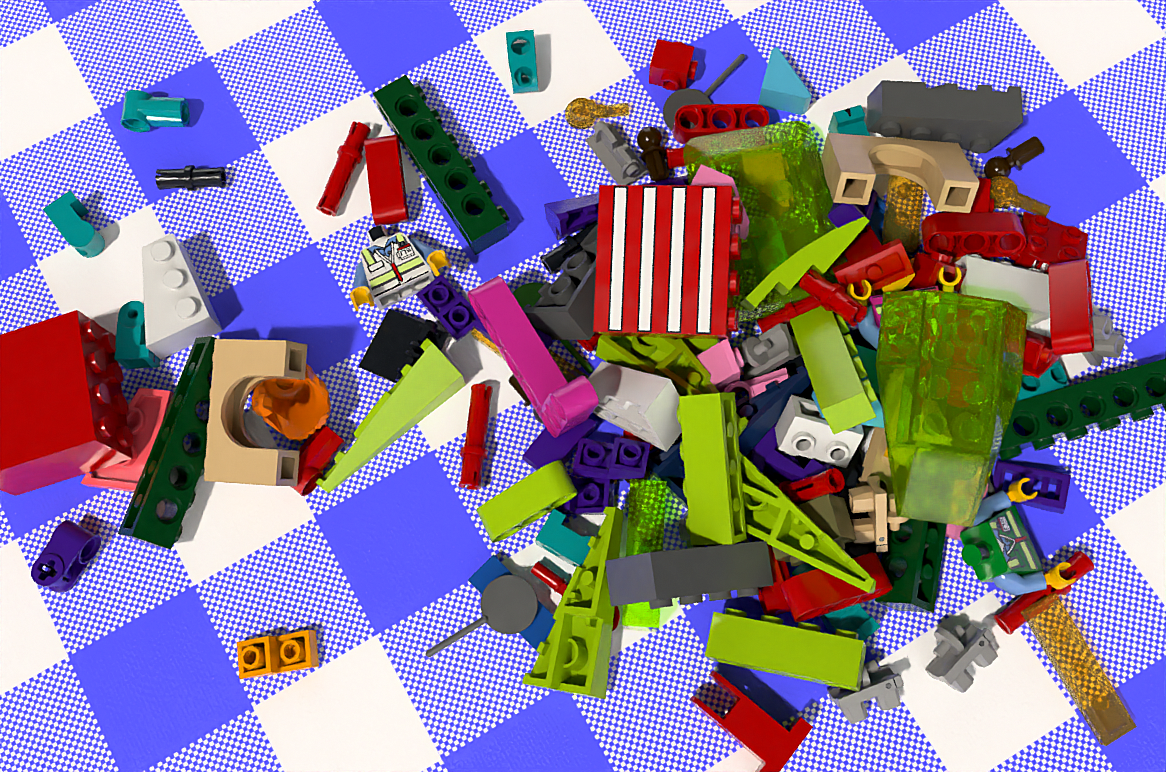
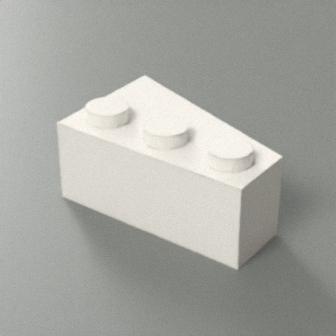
[141,233,223,360]
[955,254,1050,325]
[588,361,682,452]

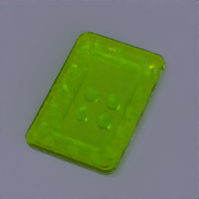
[683,121,846,323]

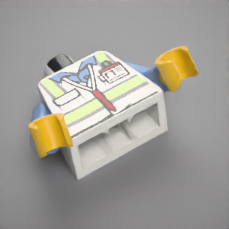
[350,225,452,311]

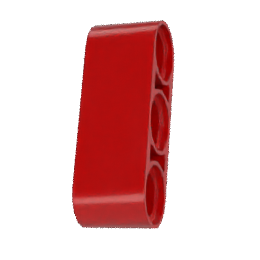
[672,104,769,145]
[364,134,409,226]
[921,212,1027,257]
[1048,259,1094,356]
[780,553,893,622]

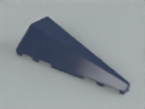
[647,366,811,510]

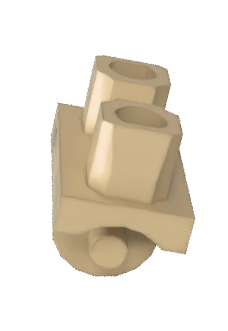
[849,476,911,552]

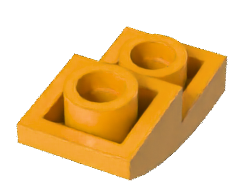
[237,630,319,679]

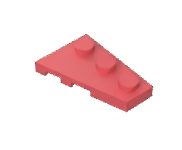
[81,387,174,492]

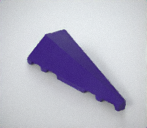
[544,173,696,240]

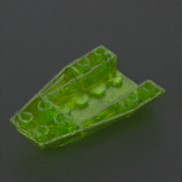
[876,290,1027,527]

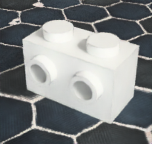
[775,395,864,468]

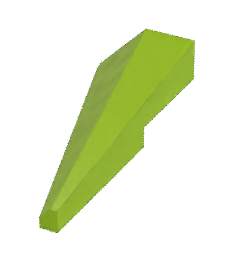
[595,335,748,437]
[316,338,466,494]
[739,451,876,593]
[522,507,624,700]

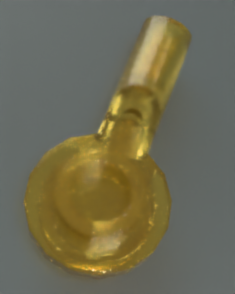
[565,98,629,130]
[990,176,1051,217]

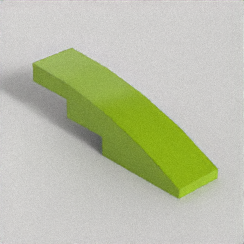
[740,216,870,312]

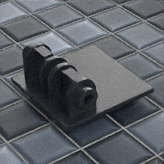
[358,309,449,383]

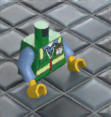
[960,478,1076,595]

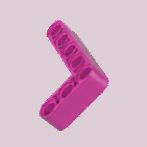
[467,276,599,438]

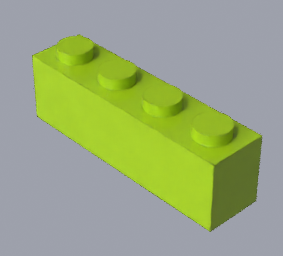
[790,306,878,435]
[677,392,747,545]
[705,608,867,692]

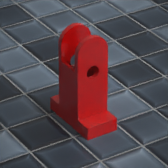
[832,225,915,297]
[689,670,813,772]

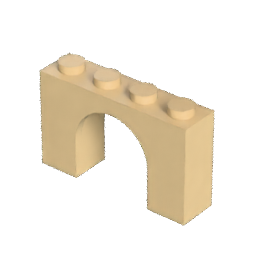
[820,133,980,213]
[204,339,308,486]

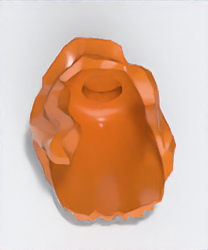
[251,364,331,441]

